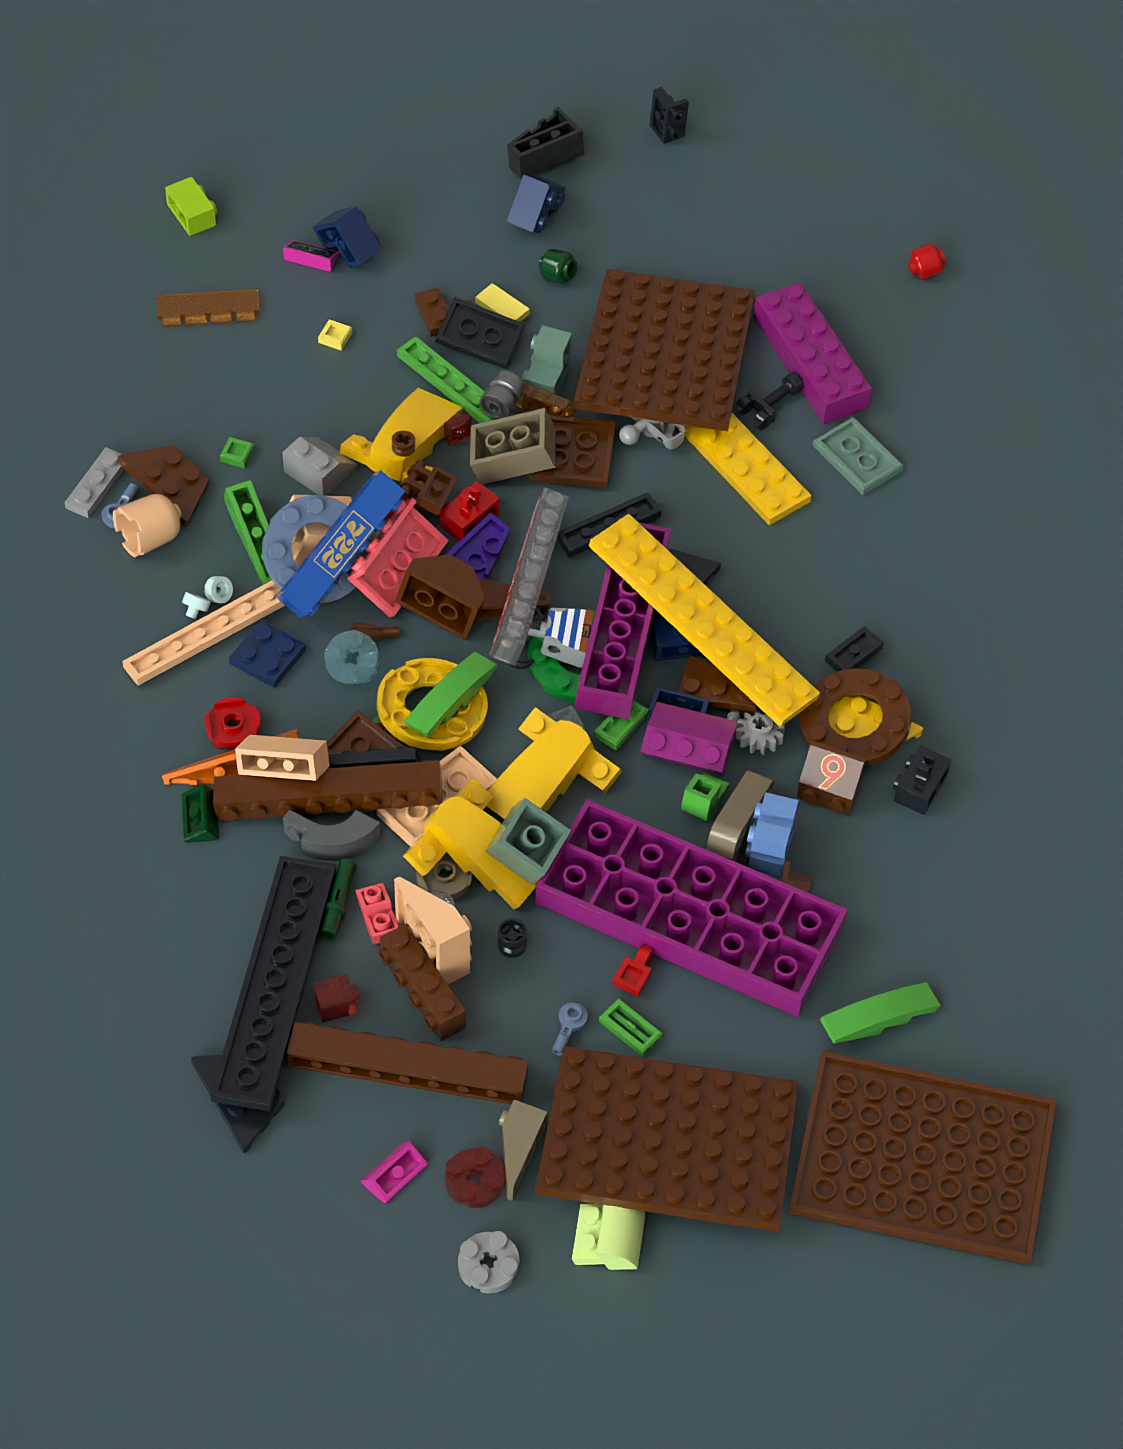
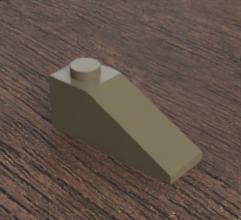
[499,1100,547,1201]

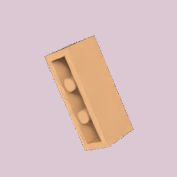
[235,735,329,781]

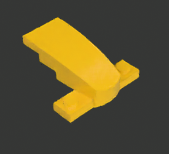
[339,388,463,485]
[486,707,622,820]
[403,778,540,909]

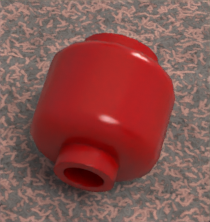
[907,243,946,280]

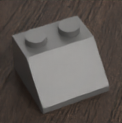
[282,436,358,496]

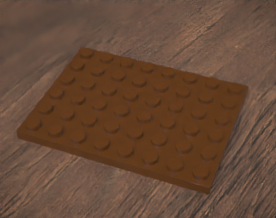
[573,269,755,432]
[535,1046,799,1232]
[789,1051,1057,1265]

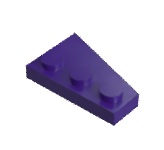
[445,512,511,580]

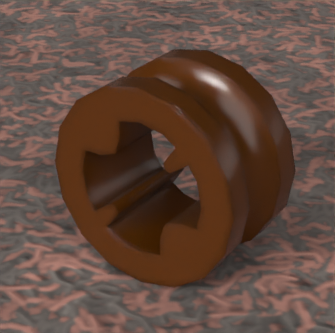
[392,430,415,457]

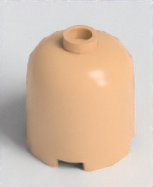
[113,494,182,557]

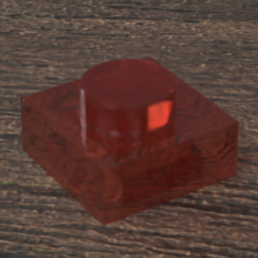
[444,412,472,446]

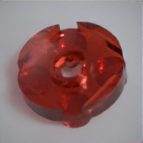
[445,1147,505,1208]

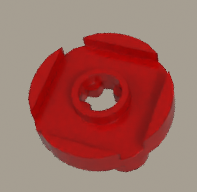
[205,697,261,749]

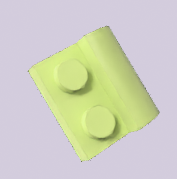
[572,1204,646,1270]

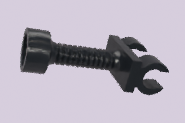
[736,372,804,430]

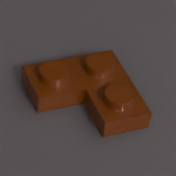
[415,288,472,336]

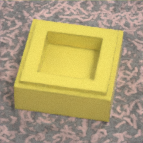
[318,319,352,351]

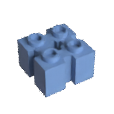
[745,792,799,877]

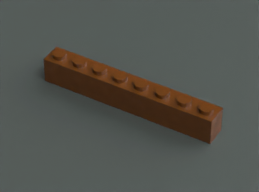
[213,760,443,821]
[287,1022,528,1104]

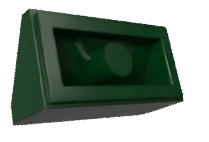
[182,784,219,843]

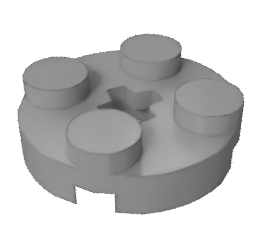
[458,1231,520,1294]

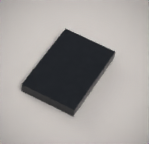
[435,297,525,369]

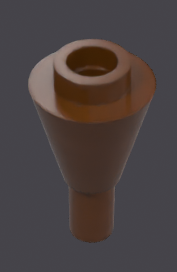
[348,622,400,649]

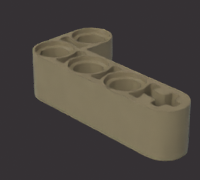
[706,770,774,862]

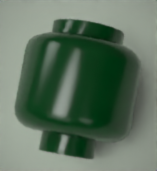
[539,249,577,284]

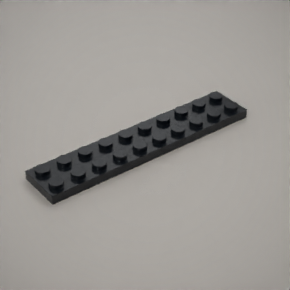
[211,856,336,1111]

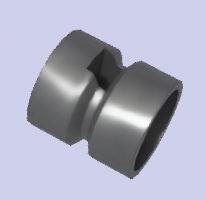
[479,371,525,419]

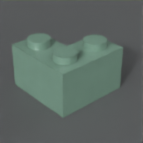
[522,325,572,404]

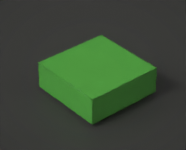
[220,437,254,469]

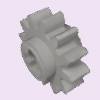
[735,710,785,755]

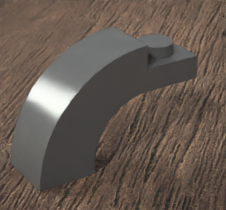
[283,810,381,861]

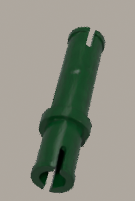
[319,859,357,940]

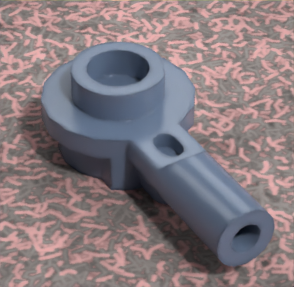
[102,483,139,529]
[551,1002,588,1056]

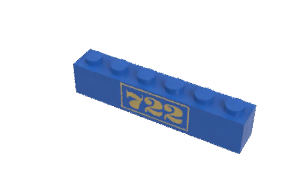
[275,470,405,618]

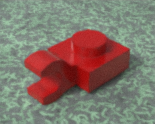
[612,944,653,997]

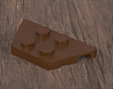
[118,445,209,527]

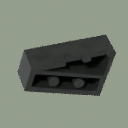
[507,107,585,180]

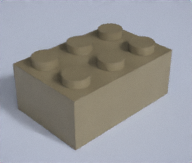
[470,408,556,484]

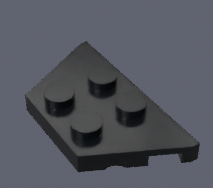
[191,1055,284,1153]

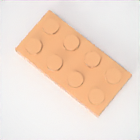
[377,746,497,847]

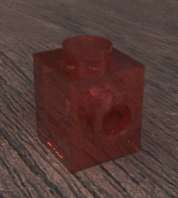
[313,975,360,1023]

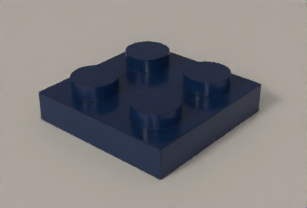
[229,620,306,688]

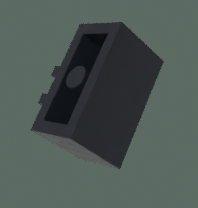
[893,745,951,815]

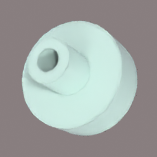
[205,576,233,603]
[182,592,211,619]

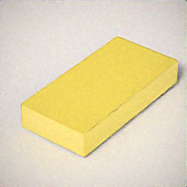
[475,283,530,322]

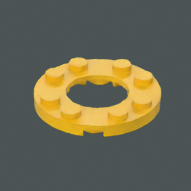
[376,658,488,751]

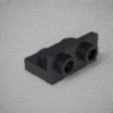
[649,87,689,144]

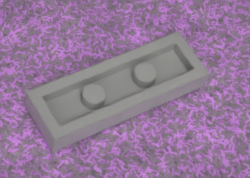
[65,447,124,518]

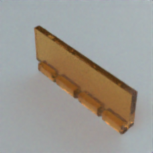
[156,289,259,326]

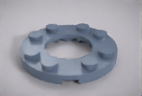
[262,495,369,604]

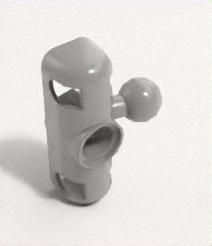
[619,417,685,450]

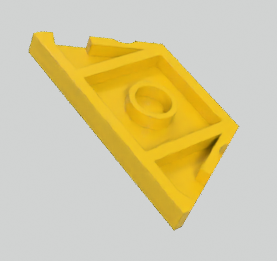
[828,695,923,747]

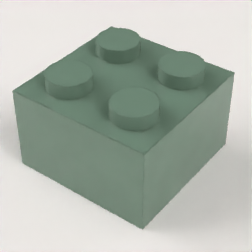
[485,798,571,885]

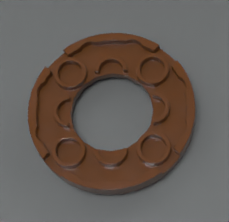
[800,669,911,766]

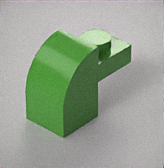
[681,773,729,822]

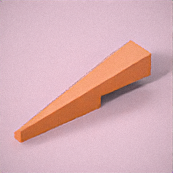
[162,728,301,785]

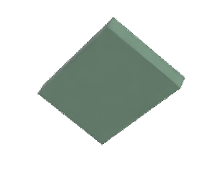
[813,417,904,495]

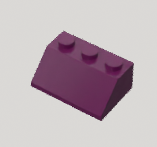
[641,702,738,776]

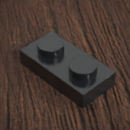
[825,626,884,672]

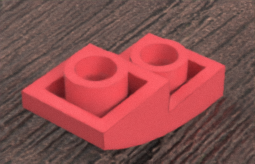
[355,883,399,945]

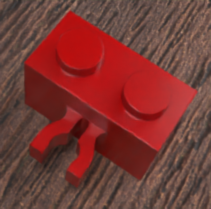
[440,481,500,541]

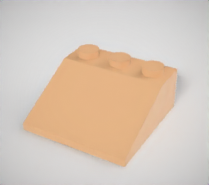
[394,877,472,985]

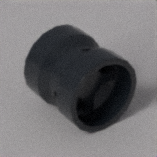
[498,918,527,958]

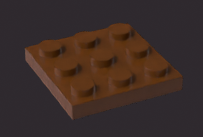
[529,415,616,489]

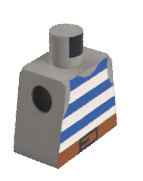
[527,608,594,668]

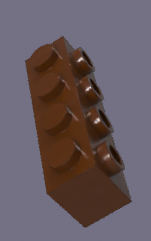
[378,924,466,1041]

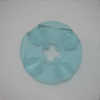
[324,630,380,686]

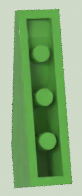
[224,480,272,585]

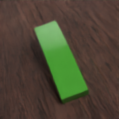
[404,652,497,739]
[820,982,940,1044]

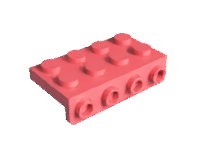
[347,497,449,618]

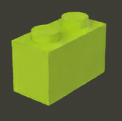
[165,177,218,236]

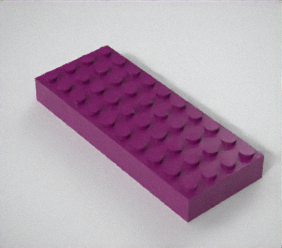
[535,799,848,1017]

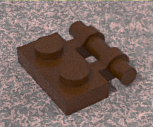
[400,460,458,515]

